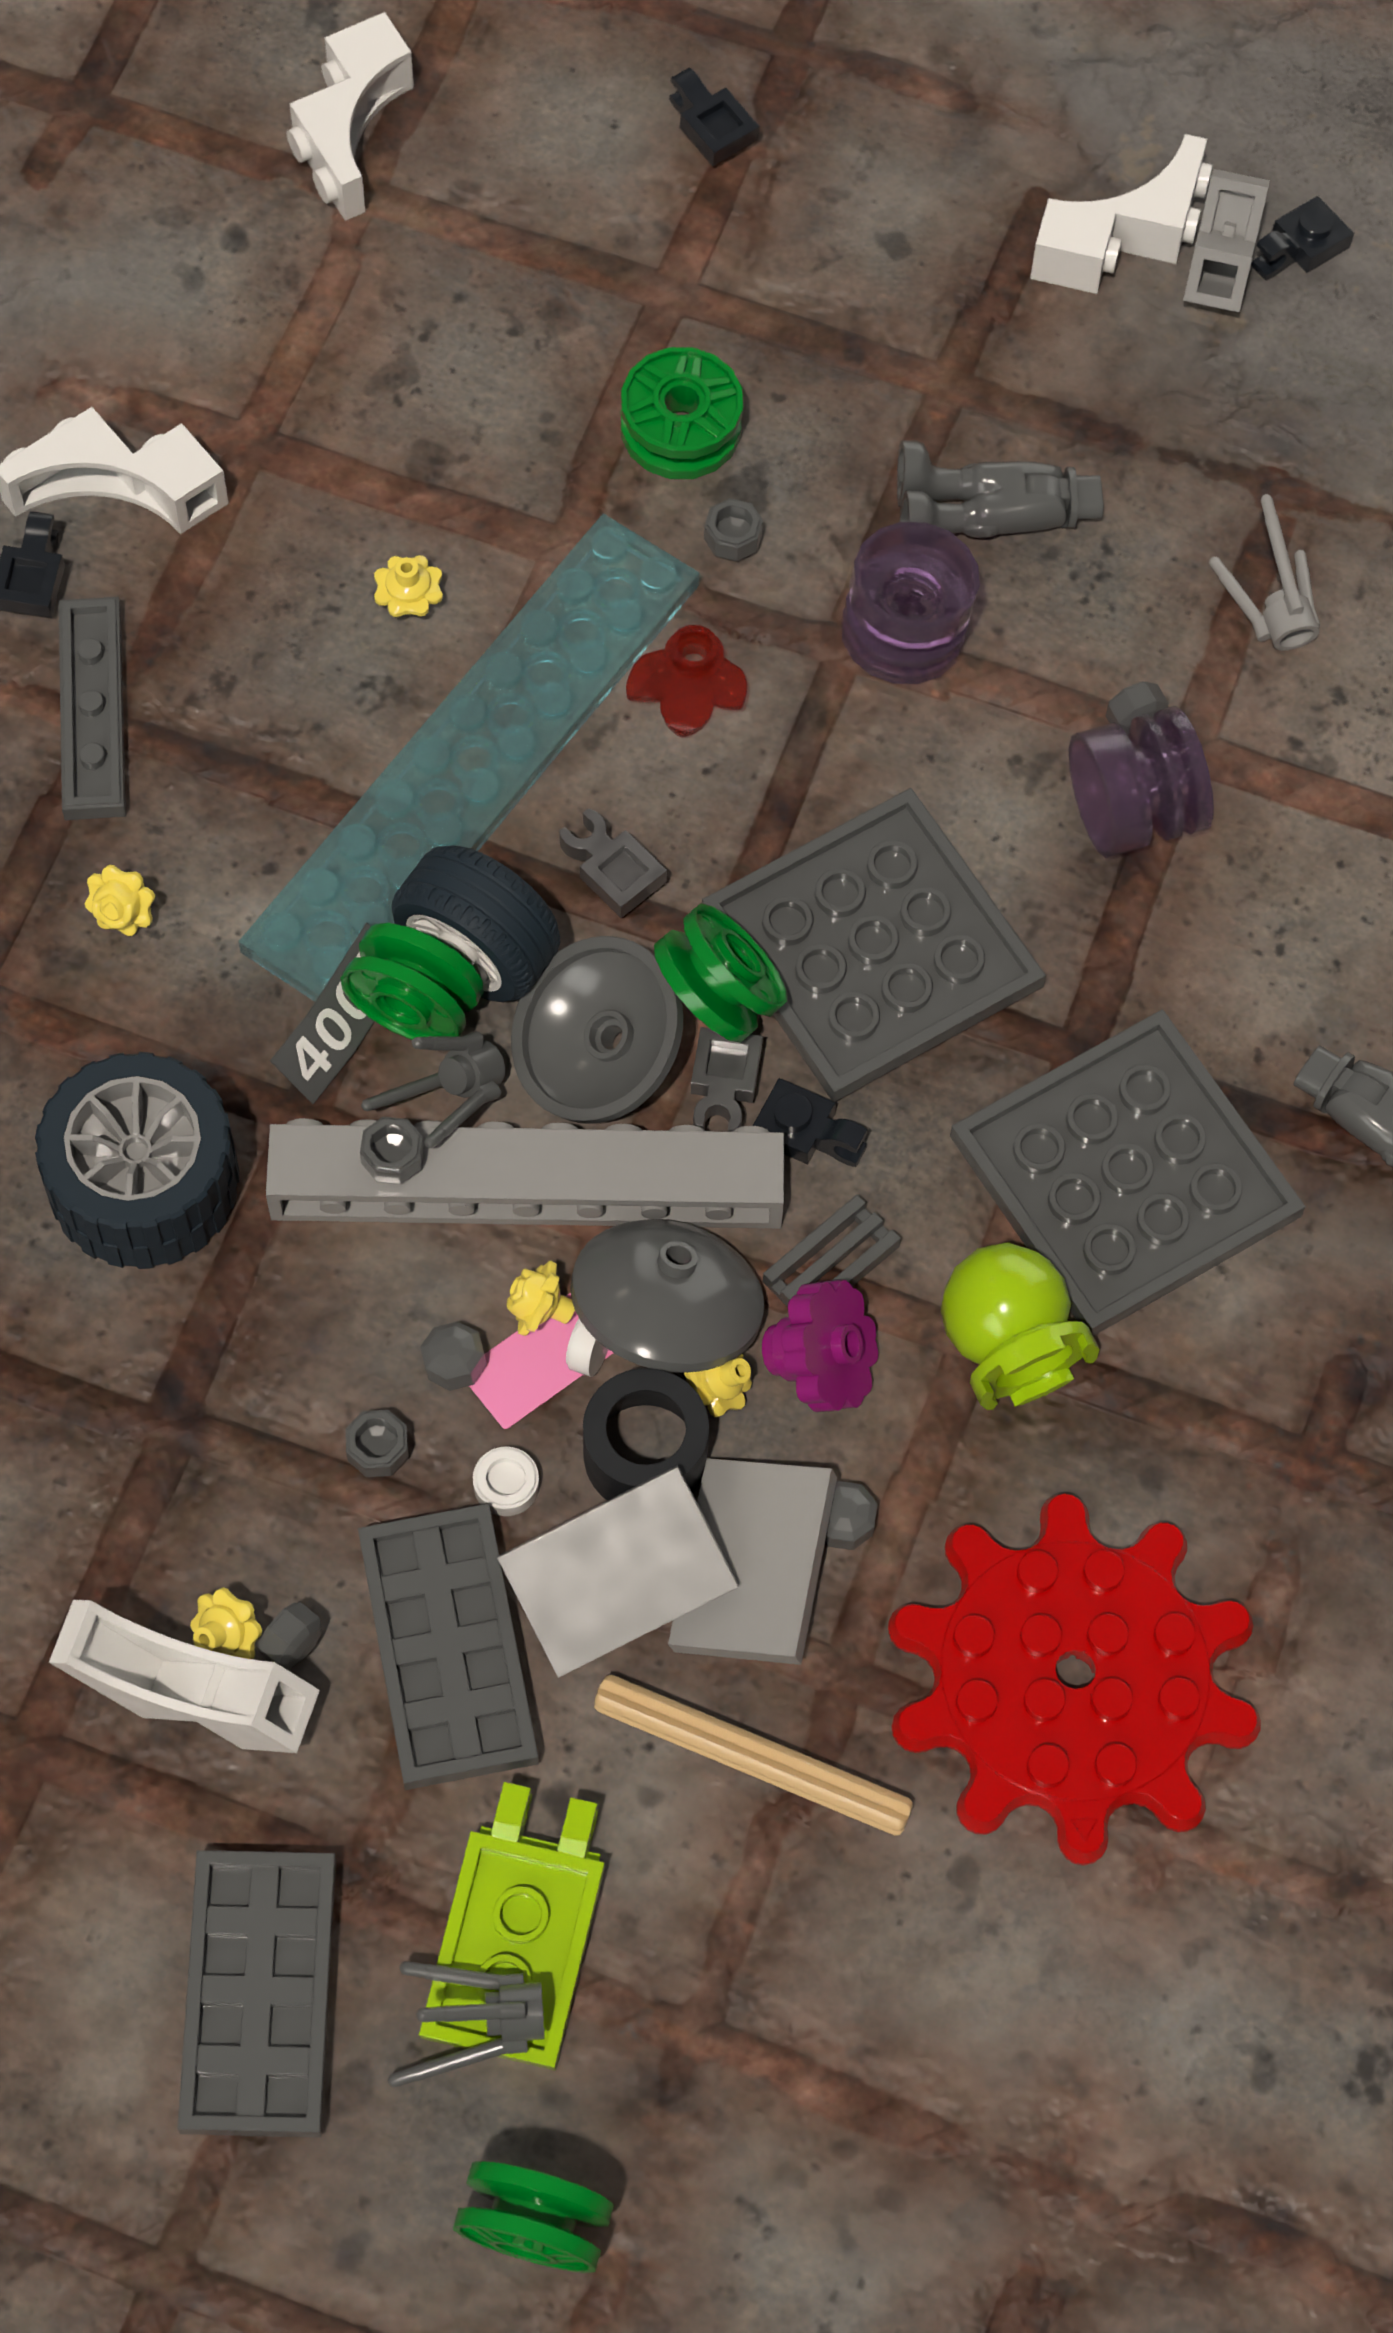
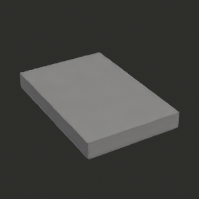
[668,1458,837,1665]
[497,1465,738,1678]

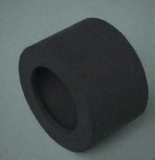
[583,1368,709,1500]

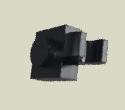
[669,67,760,166]
[1251,196,1354,280]
[0,511,65,618]
[752,1078,867,1167]

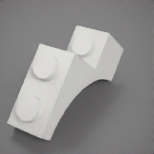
[287,12,414,221]
[1030,134,1213,294]
[0,407,229,534]
[49,1600,320,1753]

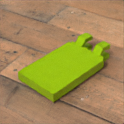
[419,1782,605,2071]

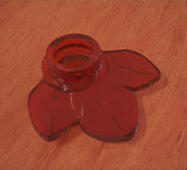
[626,625,747,737]

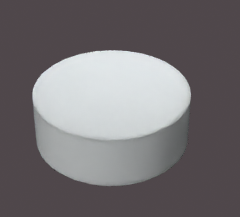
[566,1318,608,1377]
[473,1447,539,1516]

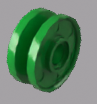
[621,347,743,479]
[654,903,787,1043]
[340,923,484,1040]
[453,2161,614,2273]

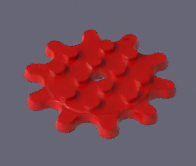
[888,1493,1261,1866]

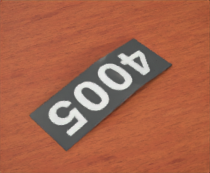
[270,922,374,1104]

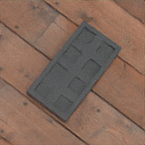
[358,1504,539,1790]
[177,1850,336,2137]

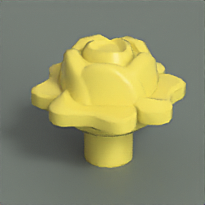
[374,555,443,617]
[84,865,155,936]
[507,1261,575,1336]
[684,1354,752,1417]
[190,1587,262,1660]

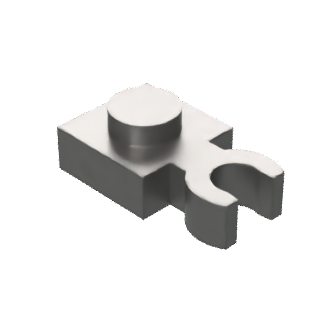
[559,808,667,918]
[691,1027,763,1132]

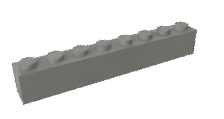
[266,1118,784,1229]

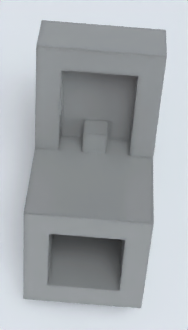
[1183,169,1270,312]

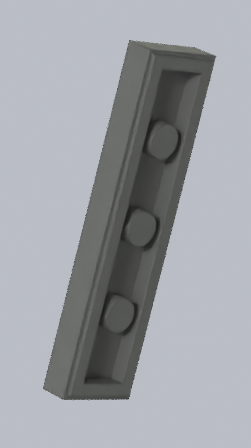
[59,597,126,820]

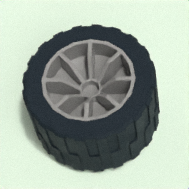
[35,1052,240,1269]

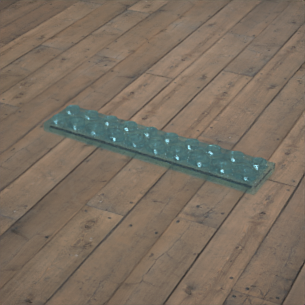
[238,514,700,1001]

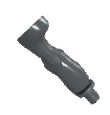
[897,440,1103,546]
[1294,1046,1393,1167]

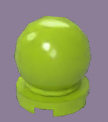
[940,1243,1100,1410]

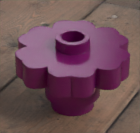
[762,1280,878,1412]

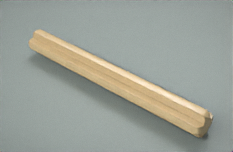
[594,1675,913,1836]

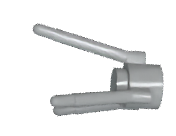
[1209,494,1321,651]

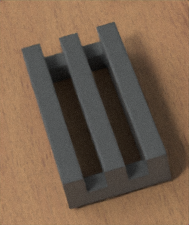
[762,1195,901,1307]

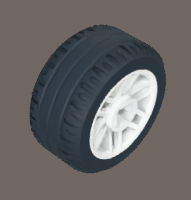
[392,845,561,1002]

